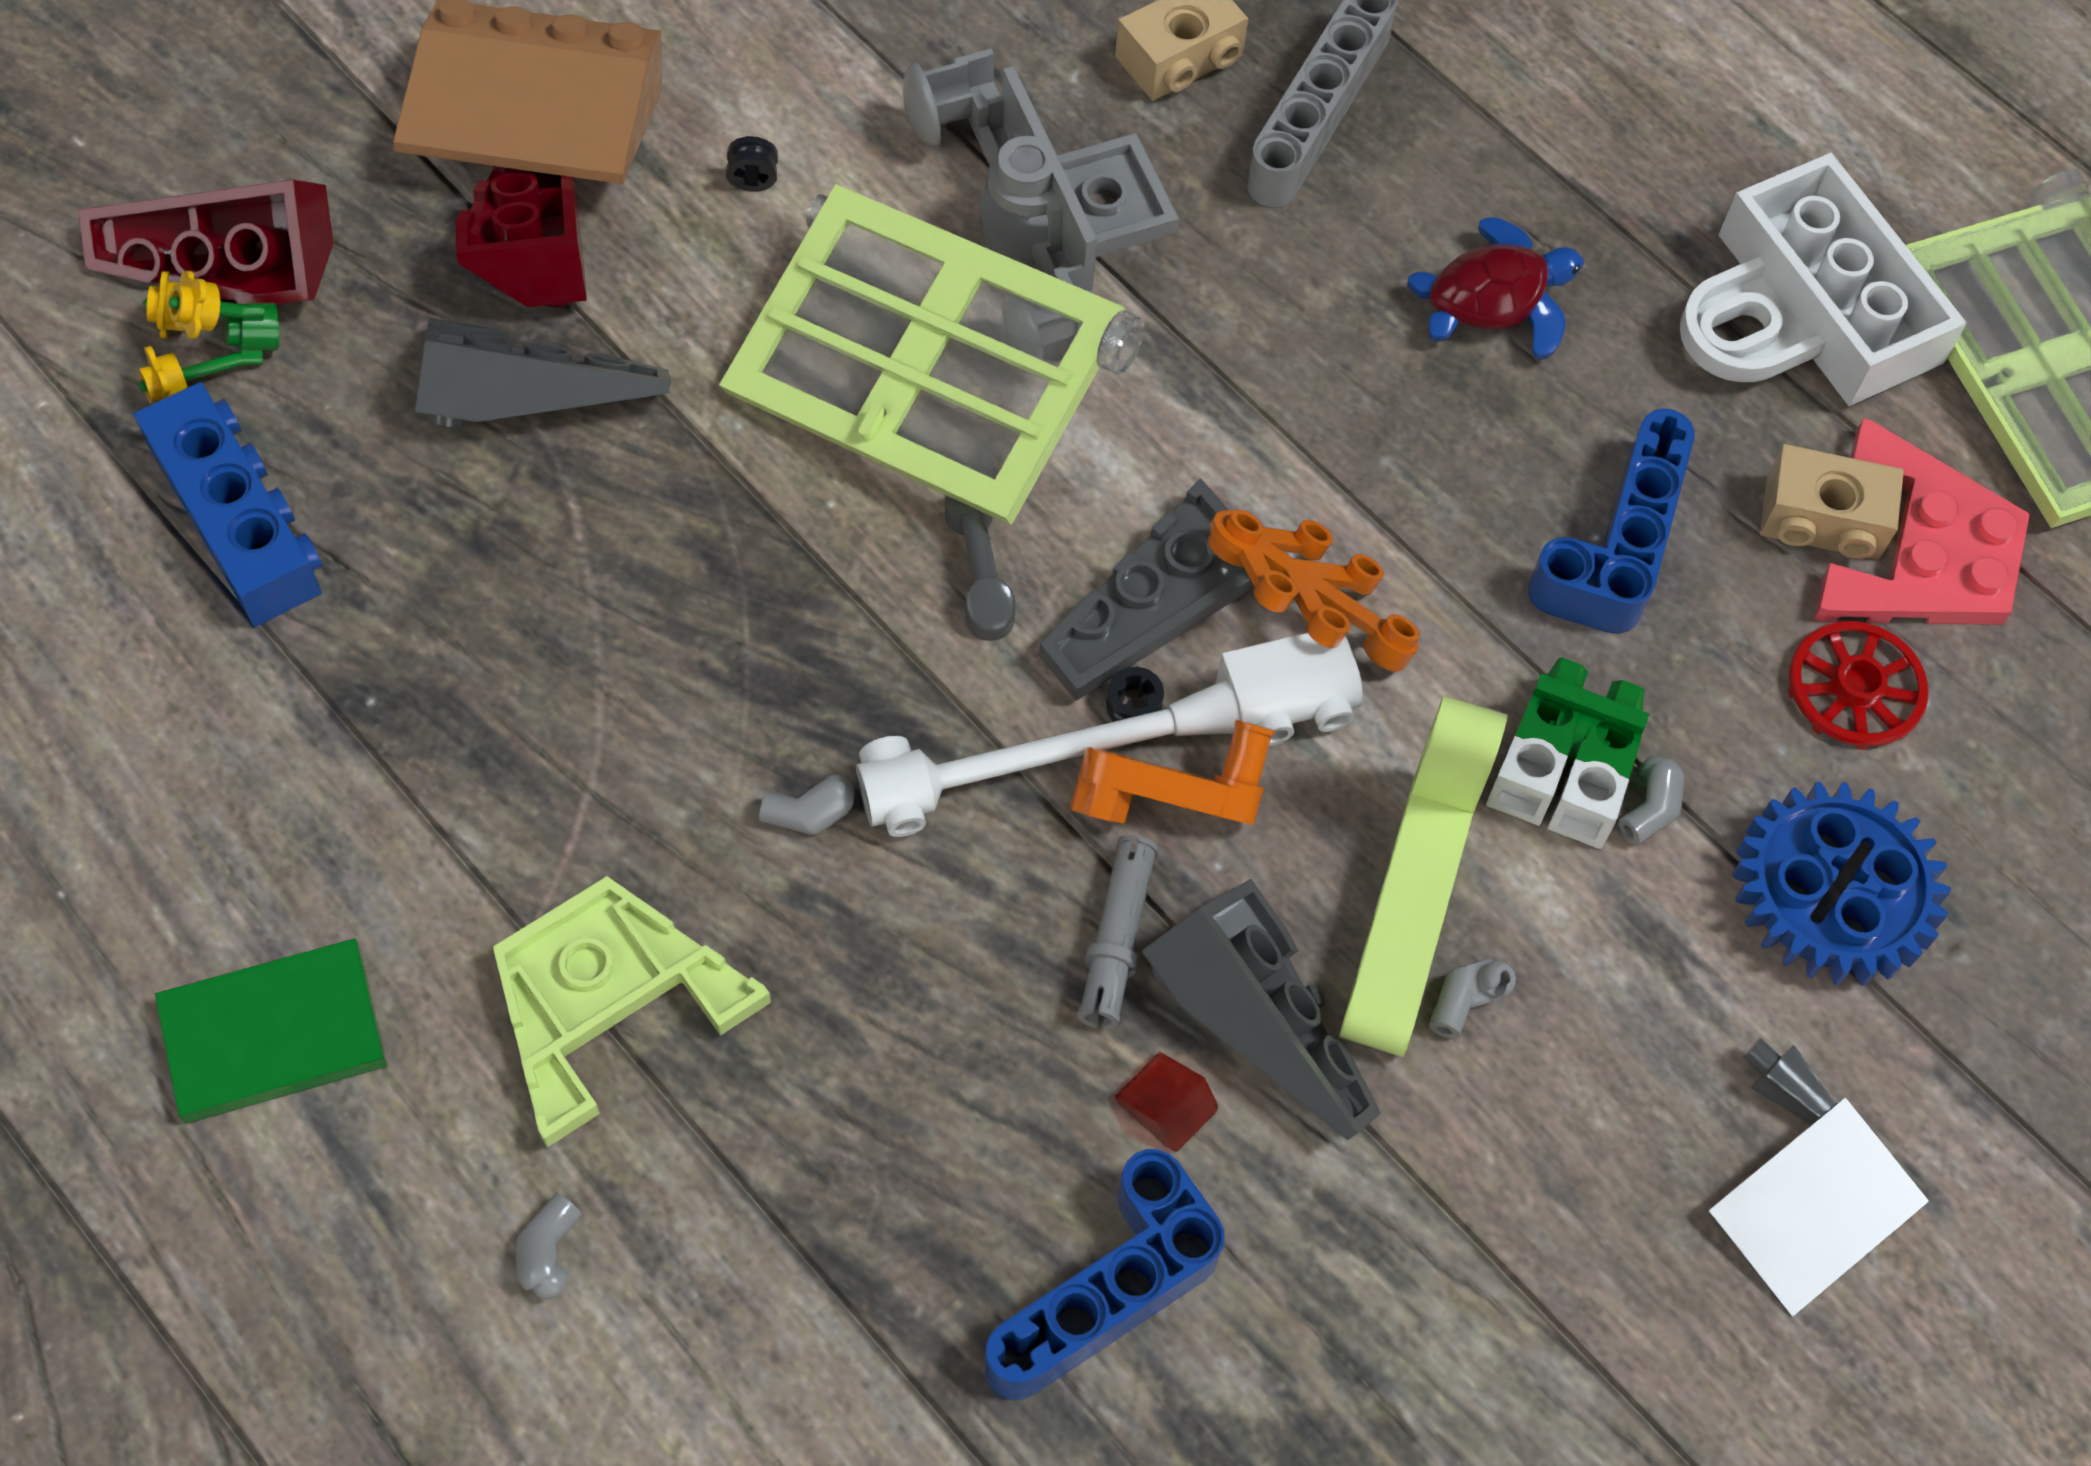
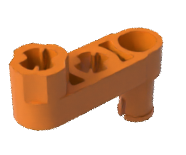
[1069,720,1275,825]

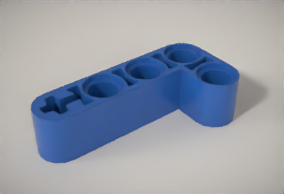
[1528,408,1695,634]
[985,1149,1225,1400]

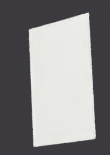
[1709,1098,1929,1317]

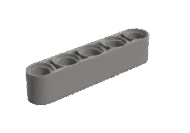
[1247,0,1398,207]

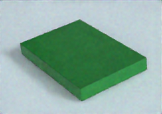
[155,938,388,1124]

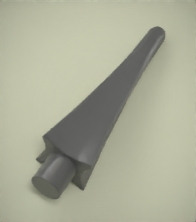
[1742,1038,1838,1126]

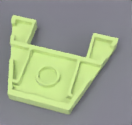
[493,876,771,1148]

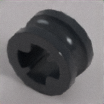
[726,136,778,192]
[1106,667,1164,722]

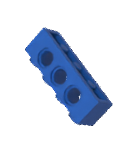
[133,382,323,628]

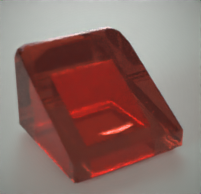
[1114,1051,1218,1152]

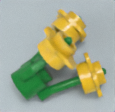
[138,271,279,403]

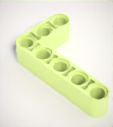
[1339,695,1508,1058]

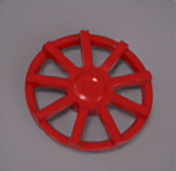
[1788,621,1929,750]

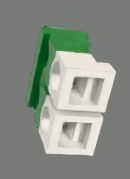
[1485,657,1650,850]

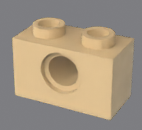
[1115,0,1248,101]
[1760,444,1904,561]

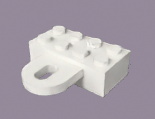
[1680,152,1967,406]

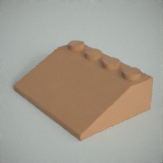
[393,0,663,184]

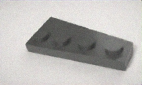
[1039,478,1272,701]

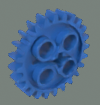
[1732,782,1951,985]

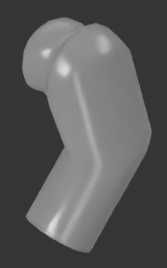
[1618,756,1685,846]
[759,774,855,835]
[1429,959,1516,1039]
[516,1193,582,1300]

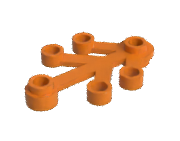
[1208,509,1420,672]

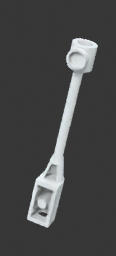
[856,633,1363,837]

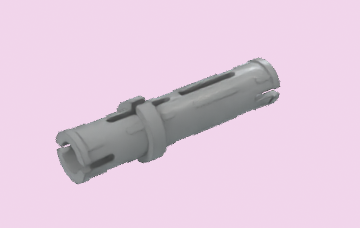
[1077,835,1158,1029]

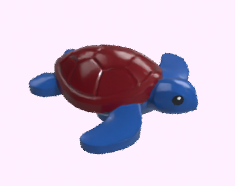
[1407,218,1584,360]

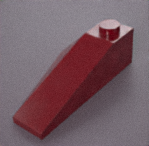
[455,166,587,308]
[78,179,334,305]

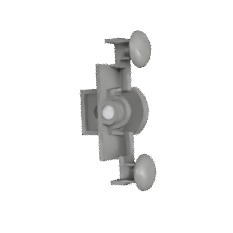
[903,48,1179,362]

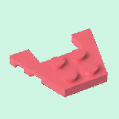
[1813,418,2030,625]

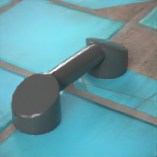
[945,496,1015,641]

